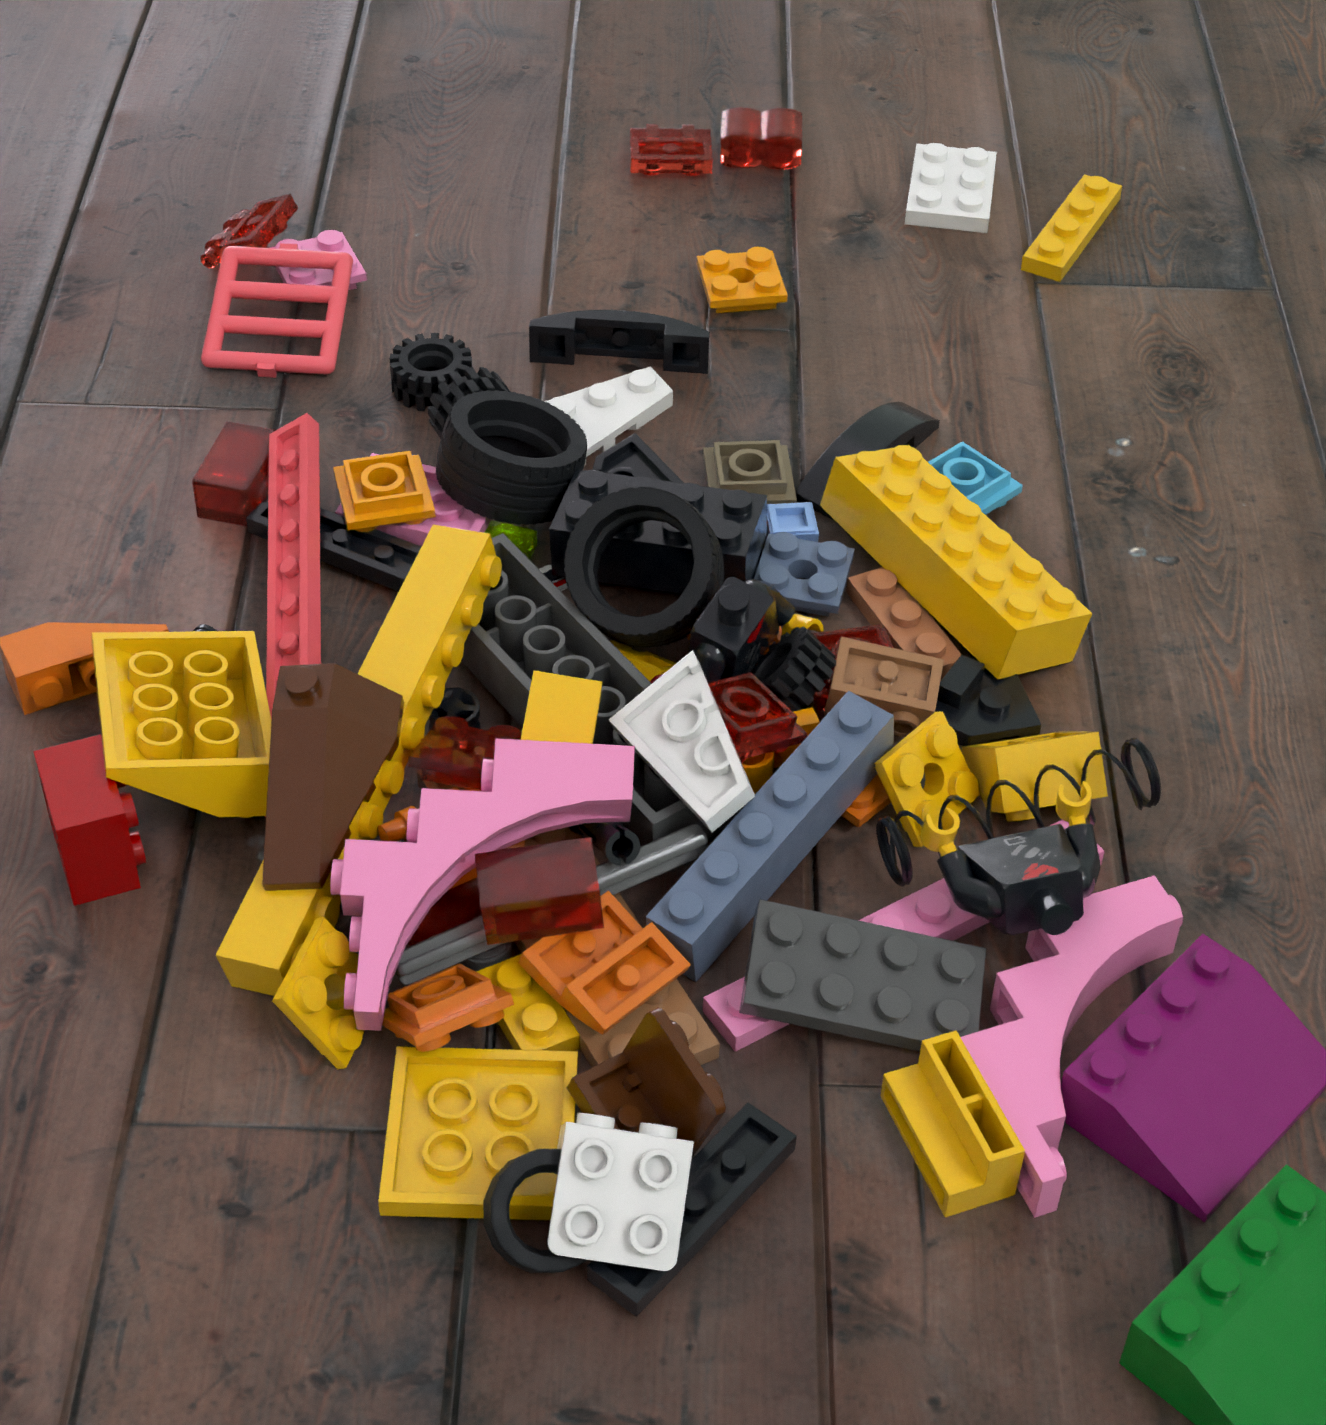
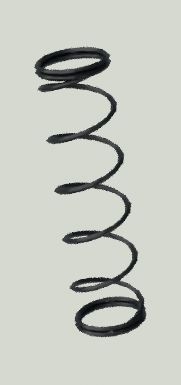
[876,738,1161,887]

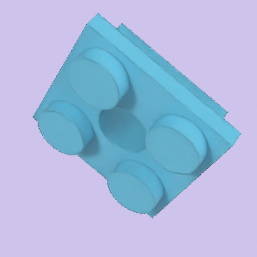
[928,442,1023,515]

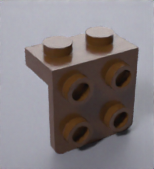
[566,1007,726,1157]

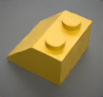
[962,731,1108,822]

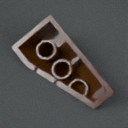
[262,663,404,891]

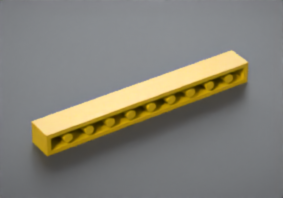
[215,524,502,996]

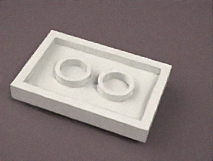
[905,143,997,233]

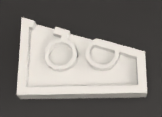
[545,366,673,466]
[609,650,755,832]

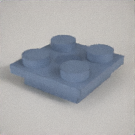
[754,532,855,617]

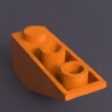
[0,622,169,715]

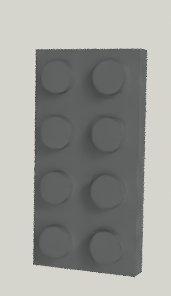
[739,899,986,1051]

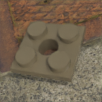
[703,440,797,504]

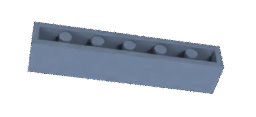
[646,691,894,982]

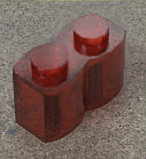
[721,107,802,169]

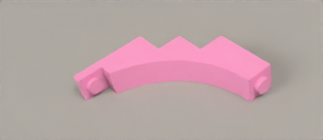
[961,875,1183,1218]

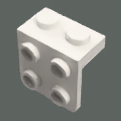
[547,1113,694,1271]

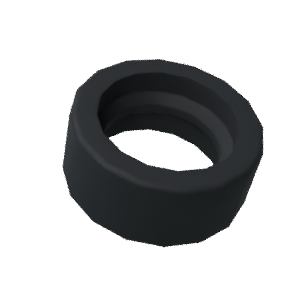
[483,1149,586,1273]

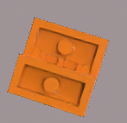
[518,890,691,1035]

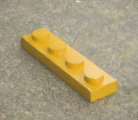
[1021,174,1122,282]

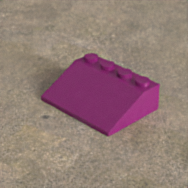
[1061,934,1326,1222]

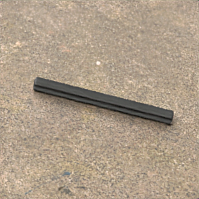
[395,824,709,986]

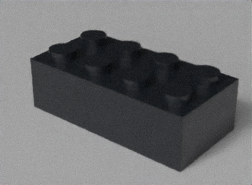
[549,469,767,594]

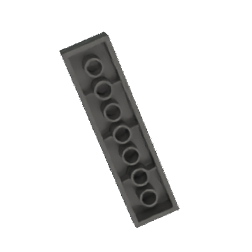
[461,533,742,846]

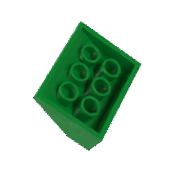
[1119,1164,1326,1425]

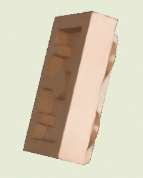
[824,637,944,737]

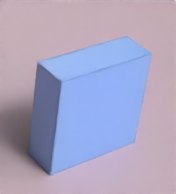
[767,502,819,542]

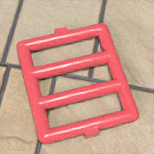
[201,243,353,378]

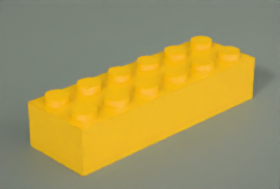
[820,445,1092,680]

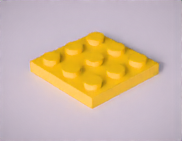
[378,1046,578,1220]

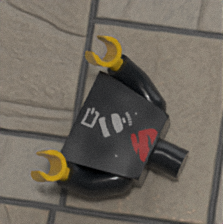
[687,577,823,726]
[920,781,1101,935]

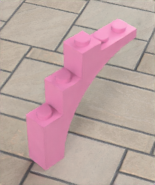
[331,738,635,1031]

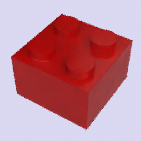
[33,734,146,906]

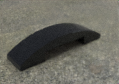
[529,310,710,374]
[795,402,940,520]

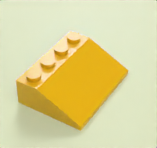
[92,631,272,818]

